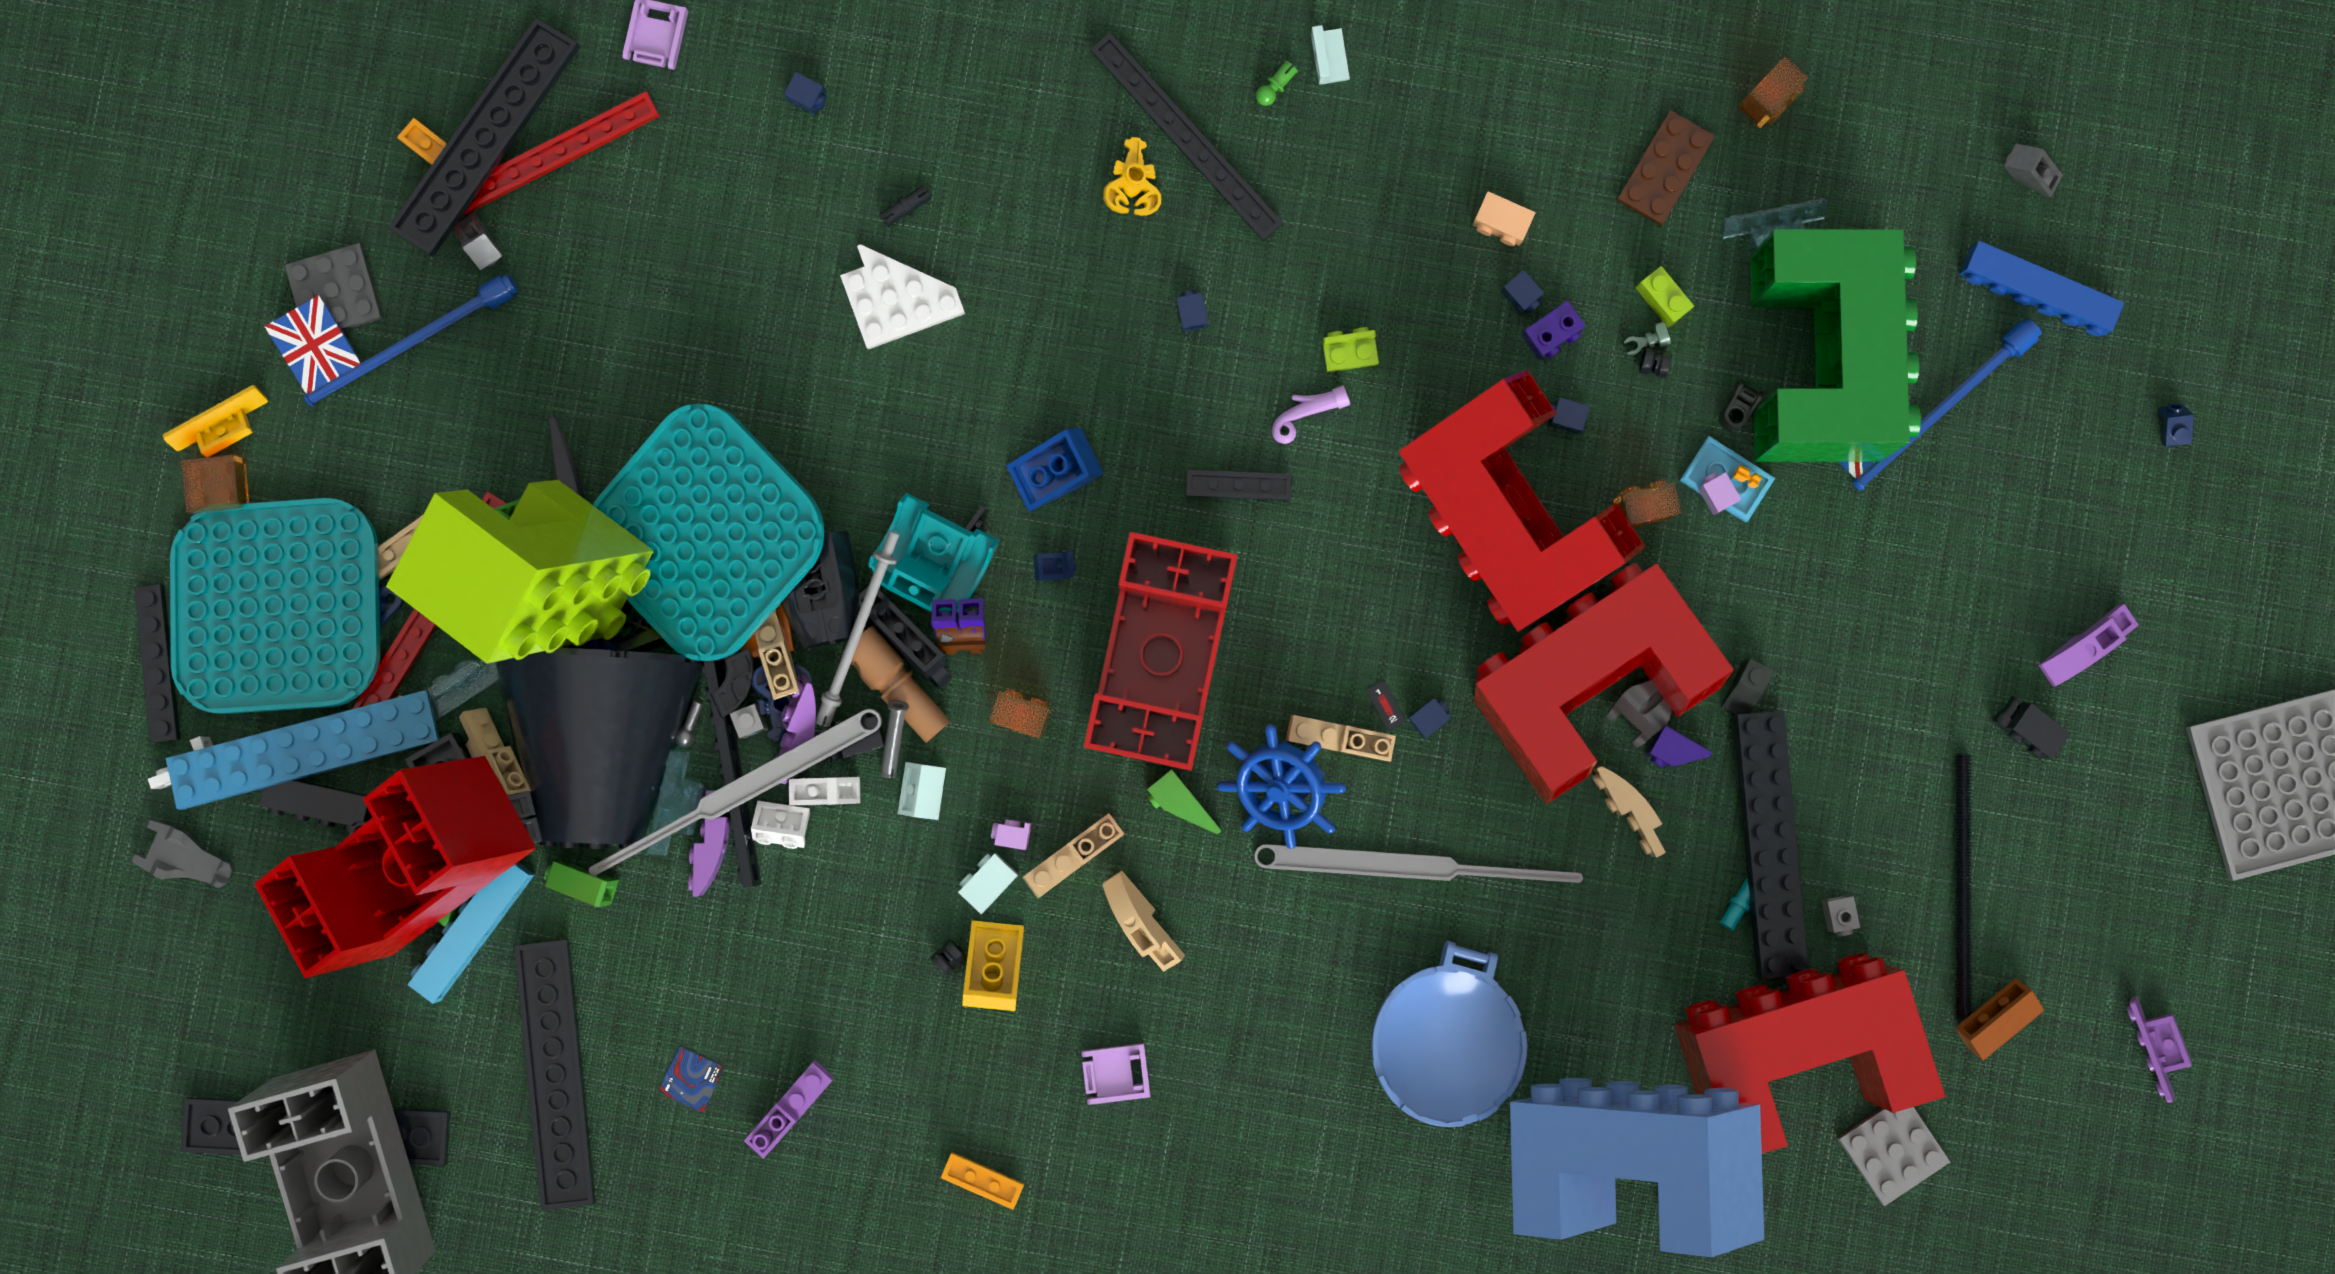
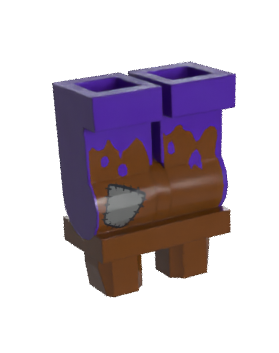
[931,598,986,655]

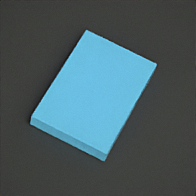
[1679,436,1775,523]

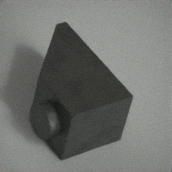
[1721,659,1774,715]

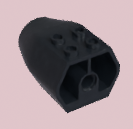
[781,531,860,648]

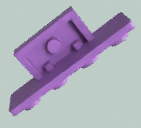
[2127,996,2192,1103]

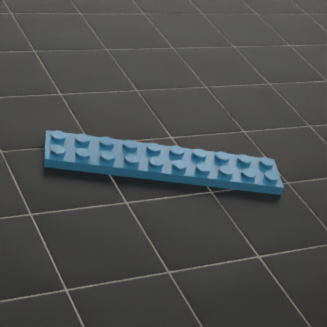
[166,690,440,810]

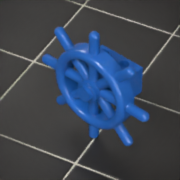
[1217,724,1346,849]

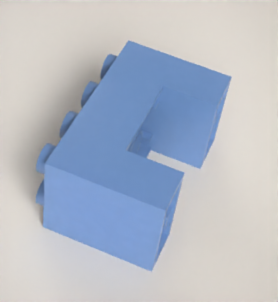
[1510,1078,1764,1257]

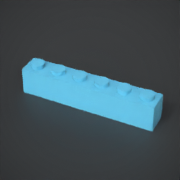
[408,862,535,1004]

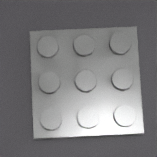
[1837,1107,1950,1206]

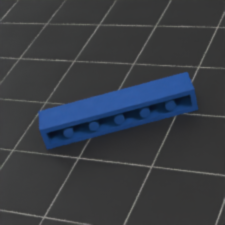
[1959,241,2125,336]

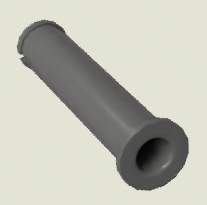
[880,700,909,778]

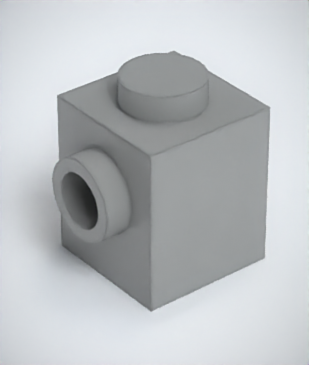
[1821,895,1860,936]

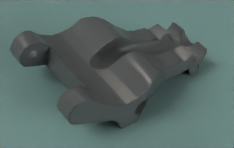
[1605,680,1672,748]
[130,819,233,888]

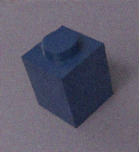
[783,72,827,115]
[1501,270,1544,315]
[1176,290,1209,333]
[1549,397,1590,435]
[1407,698,1451,739]

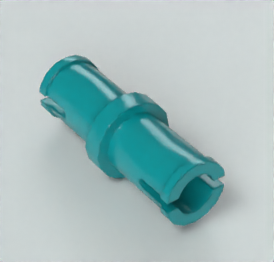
[1719,878,1750,931]

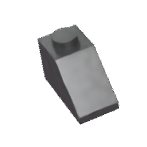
[2004,144,2063,198]
[454,211,502,270]

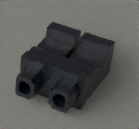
[508,791,542,843]

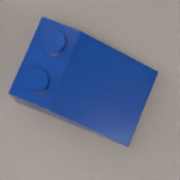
[1006,428,1104,512]

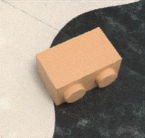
[1472,192,1536,246]

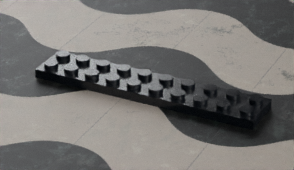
[388,18,580,257]
[1733,711,1809,979]
[514,939,596,1211]
[180,1097,451,1166]

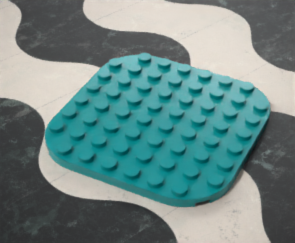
[593,404,824,661]
[170,498,380,714]

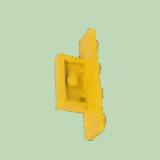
[163,385,268,458]

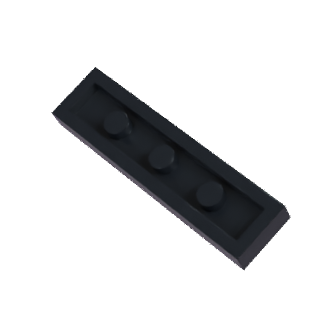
[1186,470,1292,501]

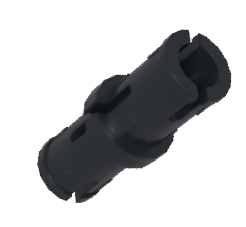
[879,185,931,228]

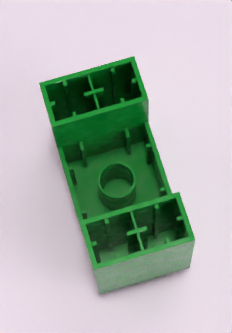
[1750,229,1921,462]

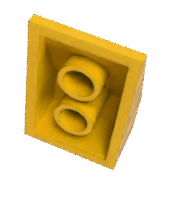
[962,920,1024,1011]

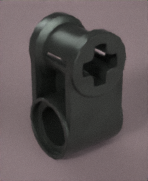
[1719,379,1765,431]

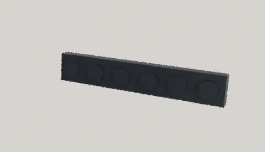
[134,584,181,743]

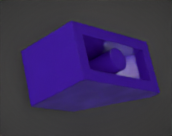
[1646,726,1712,768]

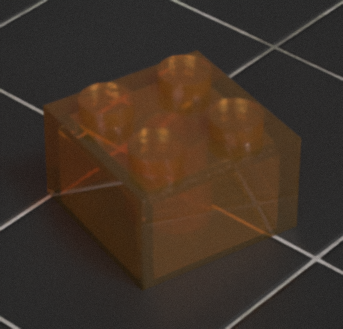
[1738,56,1808,129]
[181,455,249,514]
[1613,480,1681,527]
[989,689,1052,739]

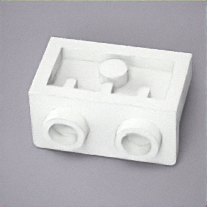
[751,801,810,849]

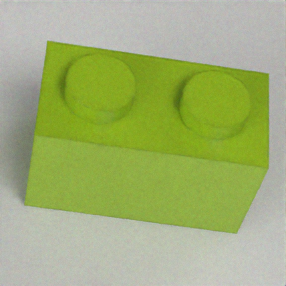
[1636,266,1694,328]

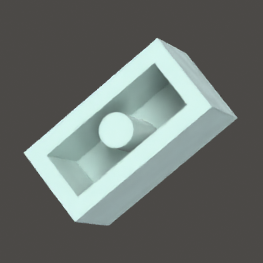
[958,853,1019,914]

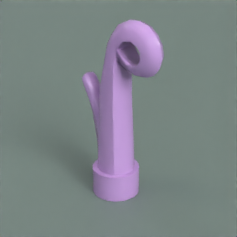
[1272,386,1350,444]

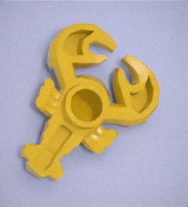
[1103,137,1161,216]

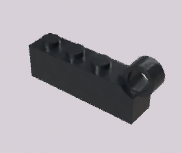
[859,587,952,689]
[259,780,373,835]

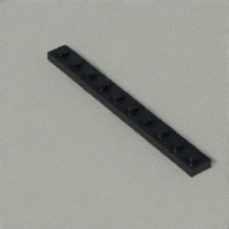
[1090,32,1283,242]
[701,659,762,888]

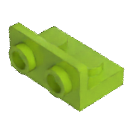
[1322,327,1379,373]

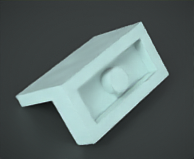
[1311,25,1350,85]
[898,762,946,820]

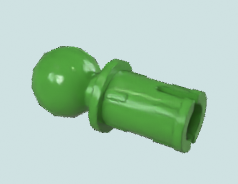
[1256,60,1298,106]

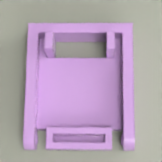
[623,0,688,70]
[1081,1043,1151,1105]

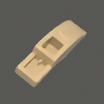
[755,609,800,700]
[459,708,531,796]
[1286,715,1396,762]
[1592,766,1666,858]
[1022,813,1124,898]
[1102,871,1185,972]

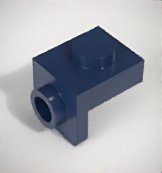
[2158,403,2194,447]
[1033,551,1076,581]

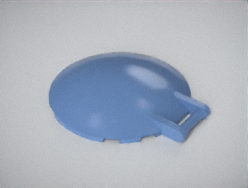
[1371,941,1527,1127]

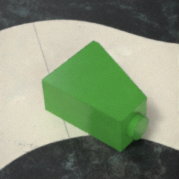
[544,860,619,907]

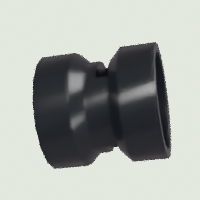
[1639,347,1672,379]
[930,939,967,976]

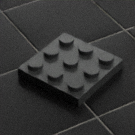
[285,243,384,331]

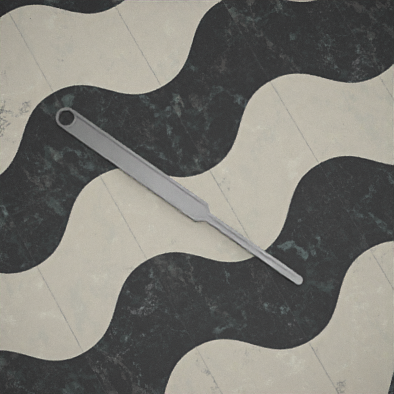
[589,709,882,875]
[1254,844,1583,883]

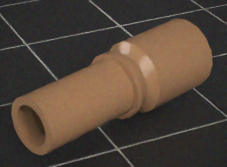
[851,625,951,743]

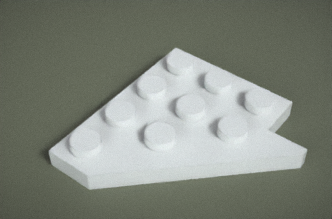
[840,245,965,349]

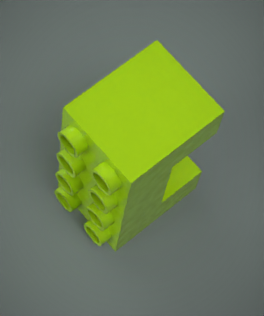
[386,480,654,664]

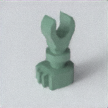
[1624,321,1671,356]

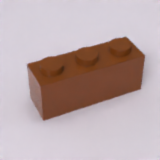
[1955,978,2044,1061]

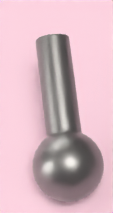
[676,699,704,747]

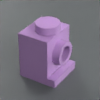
[991,819,1032,850]

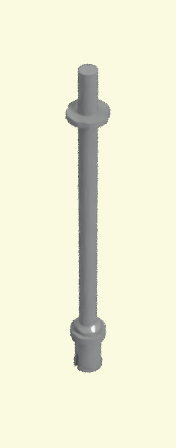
[816,530,900,727]

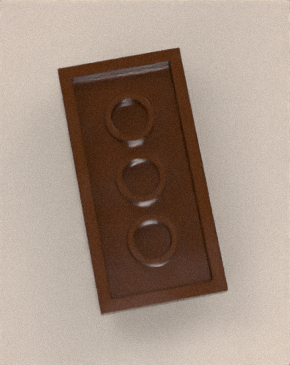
[1616,110,1715,226]

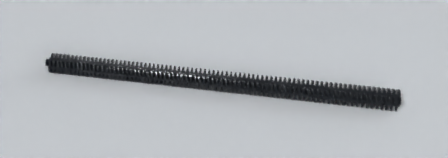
[1956,754,1972,1019]

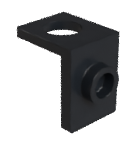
[942,505,987,532]

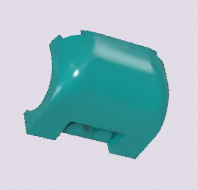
[869,493,1000,613]

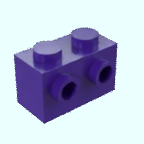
[1522,301,1585,360]

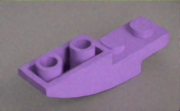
[2039,604,2138,687]
[773,675,816,784]
[689,790,730,897]
[744,1060,835,1159]

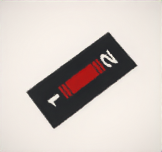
[1366,680,1406,731]

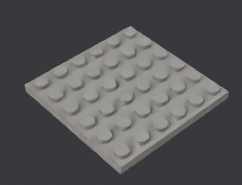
[2186,689,2335,881]

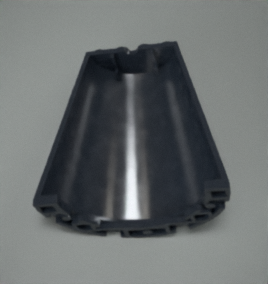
[495,648,702,849]

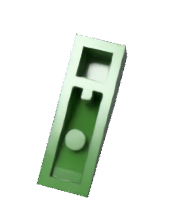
[1147,770,1221,834]

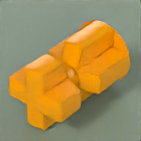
[1733,464,1762,488]

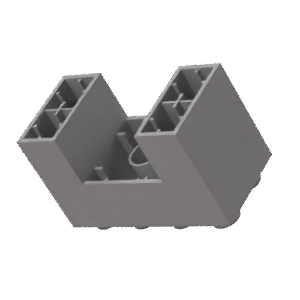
[228,1049,436,1274]

